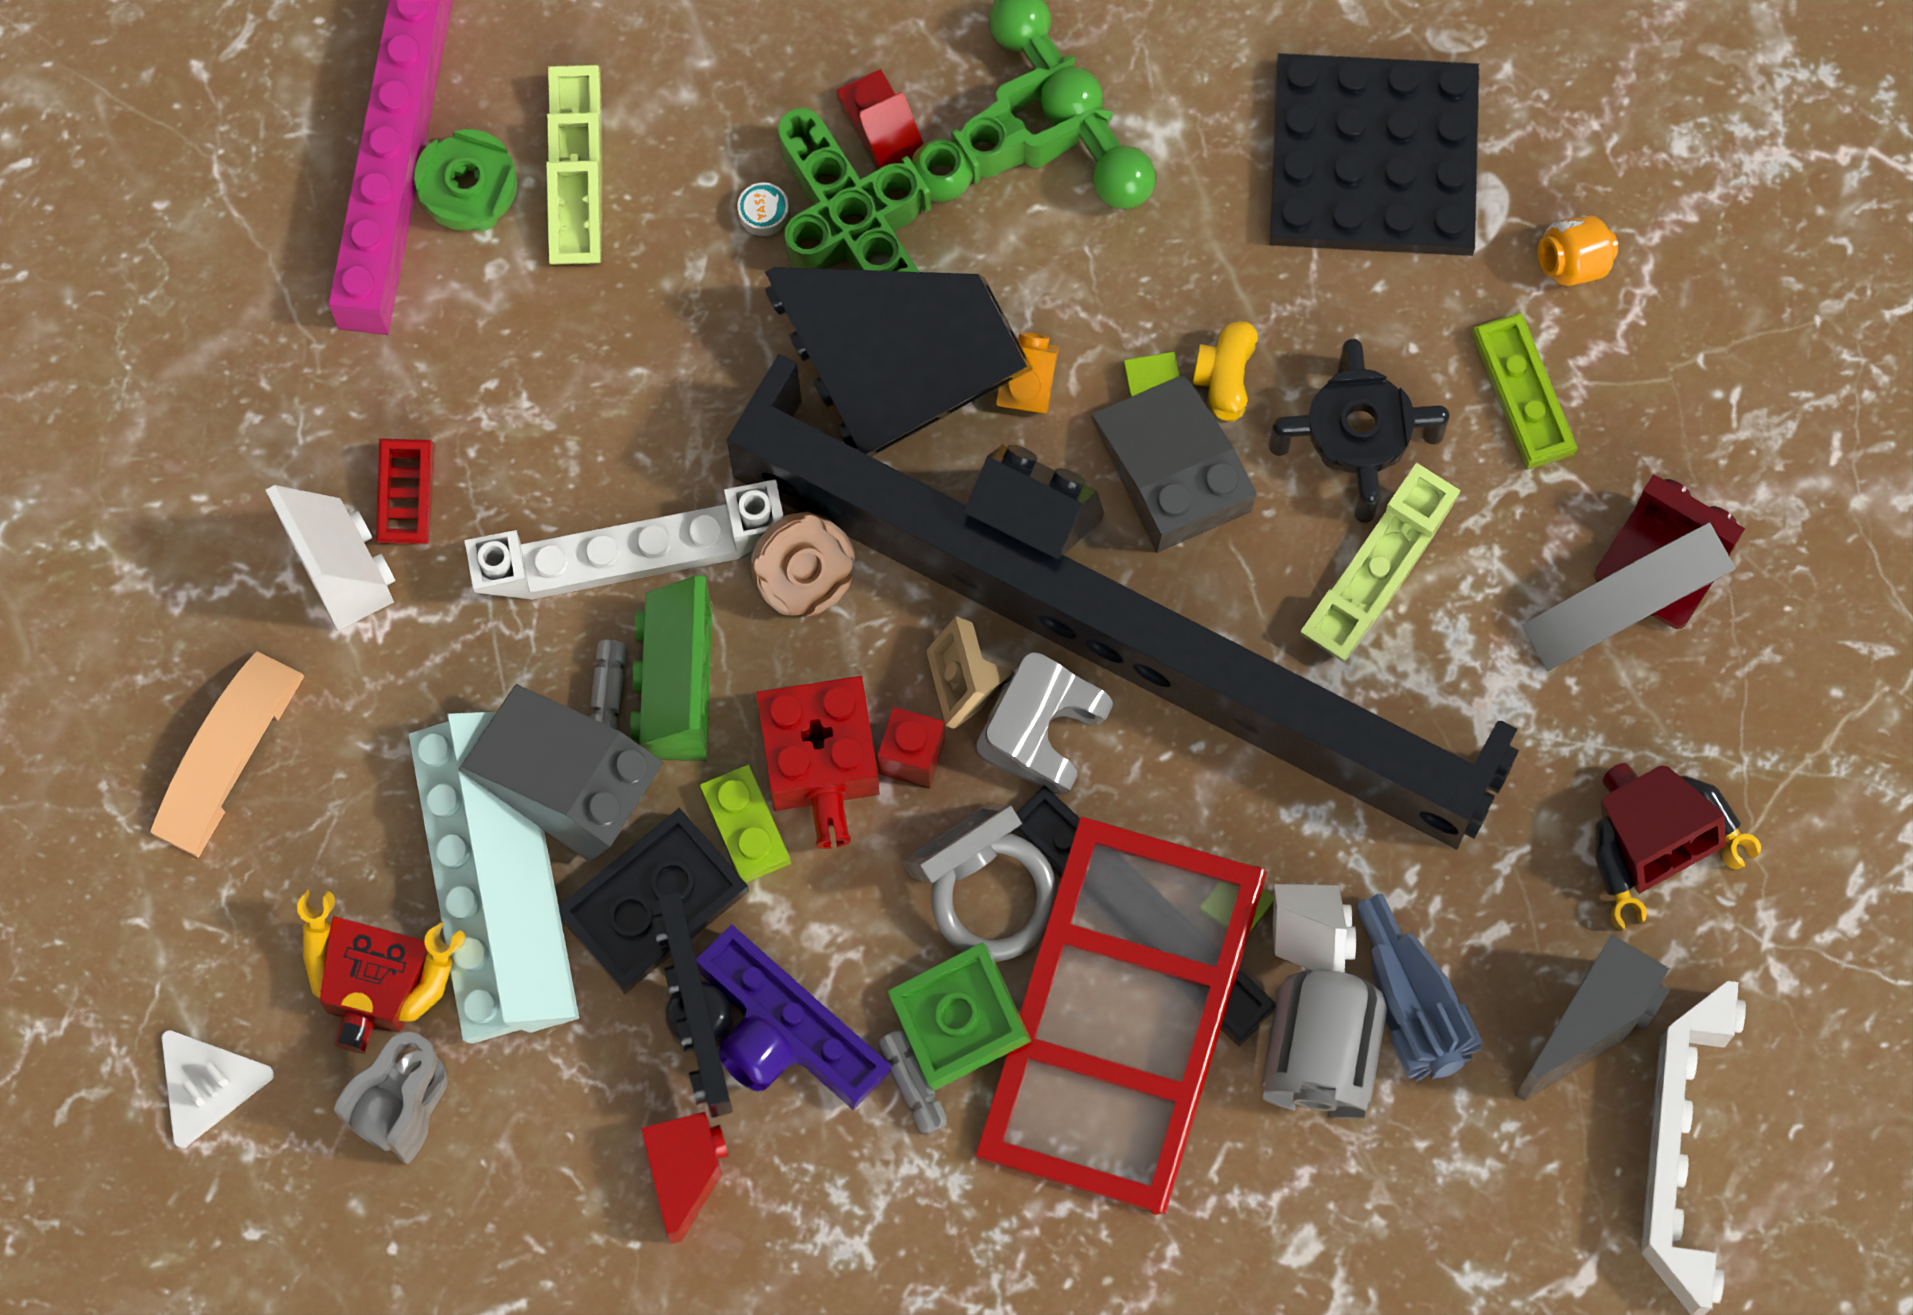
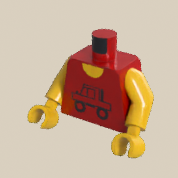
[297,889,465,1054]

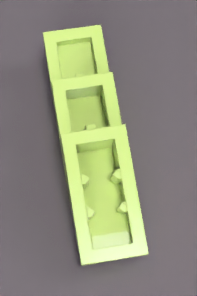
[547,65,602,265]

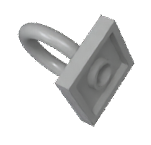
[900,802,1058,961]

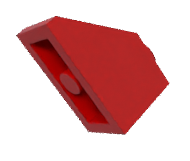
[641,1111,728,1244]

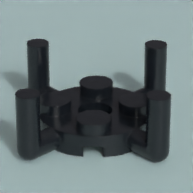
[1269,339,1450,523]

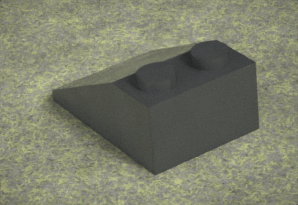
[1091,374,1257,553]
[458,684,664,862]
[1515,934,1670,1101]

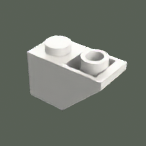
[1272,884,1356,973]

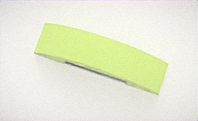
[1300,462,1461,662]

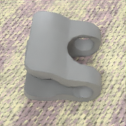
[975,652,1113,795]
[334,1032,448,1164]

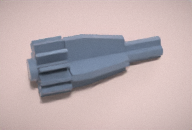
[1356,893,1483,1081]

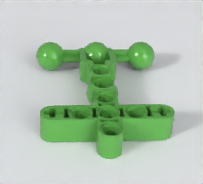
[778,0,1157,272]

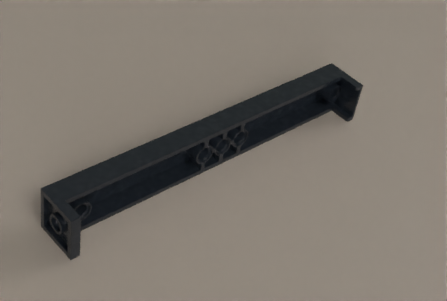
[727,354,1519,850]

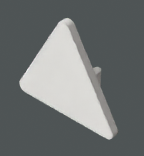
[162,1030,274,1148]

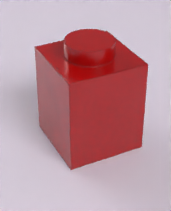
[877,707,945,789]

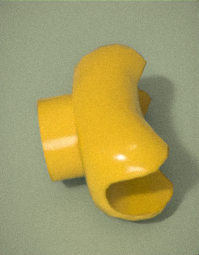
[1192,321,1258,422]

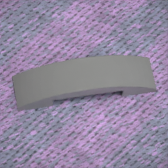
[1522,522,1736,671]

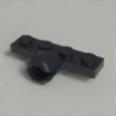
[651,891,733,1118]

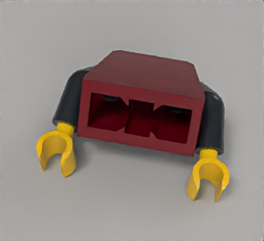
[1595,763,1761,931]

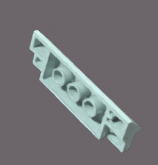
[409,712,579,1044]

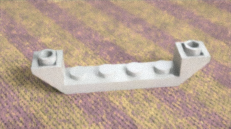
[464,479,784,599]
[1641,981,1746,1315]

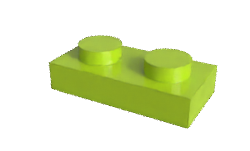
[700,764,791,883]

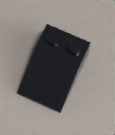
[964,444,1104,560]

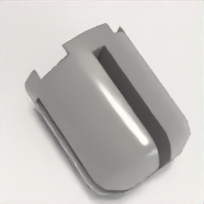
[1262,969,1387,1119]

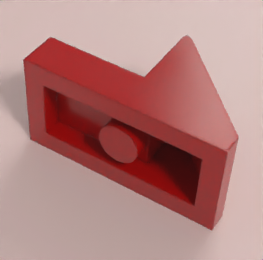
[836,69,923,170]

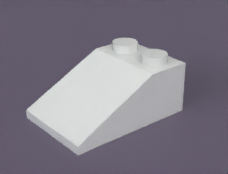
[266,485,395,631]

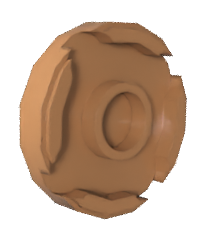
[750,512,855,617]

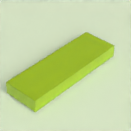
[1472,312,1578,470]

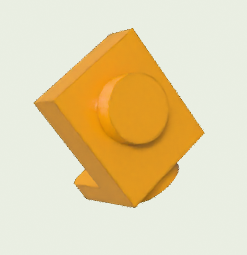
[996,332,1060,414]

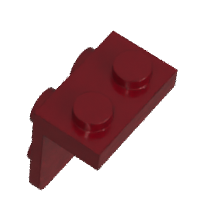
[1594,474,1745,629]

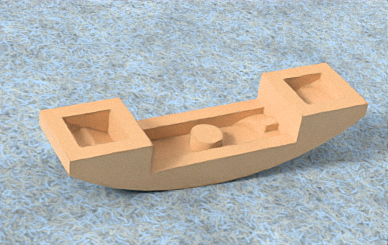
[150,651,304,858]

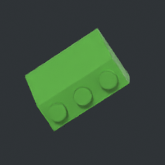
[630,576,713,761]

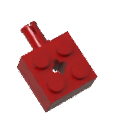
[756,676,880,849]

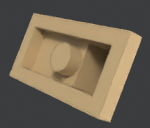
[926,616,1015,729]

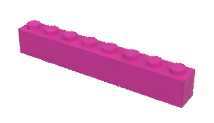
[329,0,453,335]

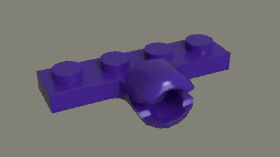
[696,924,892,1110]

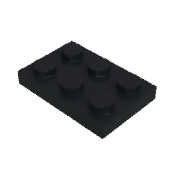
[558,807,749,994]

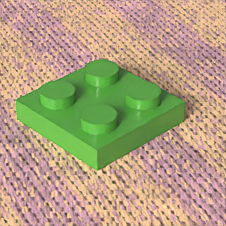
[887,942,1031,1090]

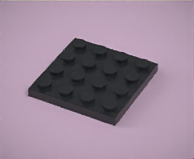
[1269,53,1479,256]

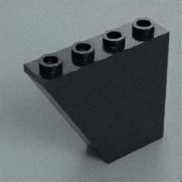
[765,267,1033,457]

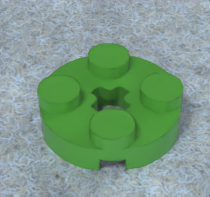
[414,129,518,231]

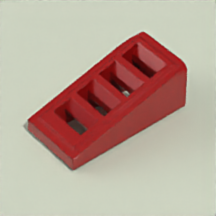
[376,438,435,545]

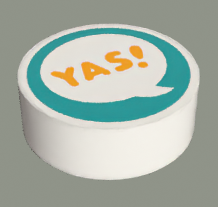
[737,182,789,236]

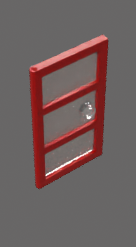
[976,816,1268,1215]

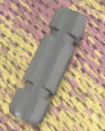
[589,640,627,730]
[879,1030,947,1135]

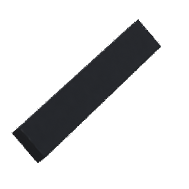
[1012,785,1276,1046]

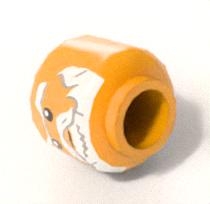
[1537,215,1618,286]

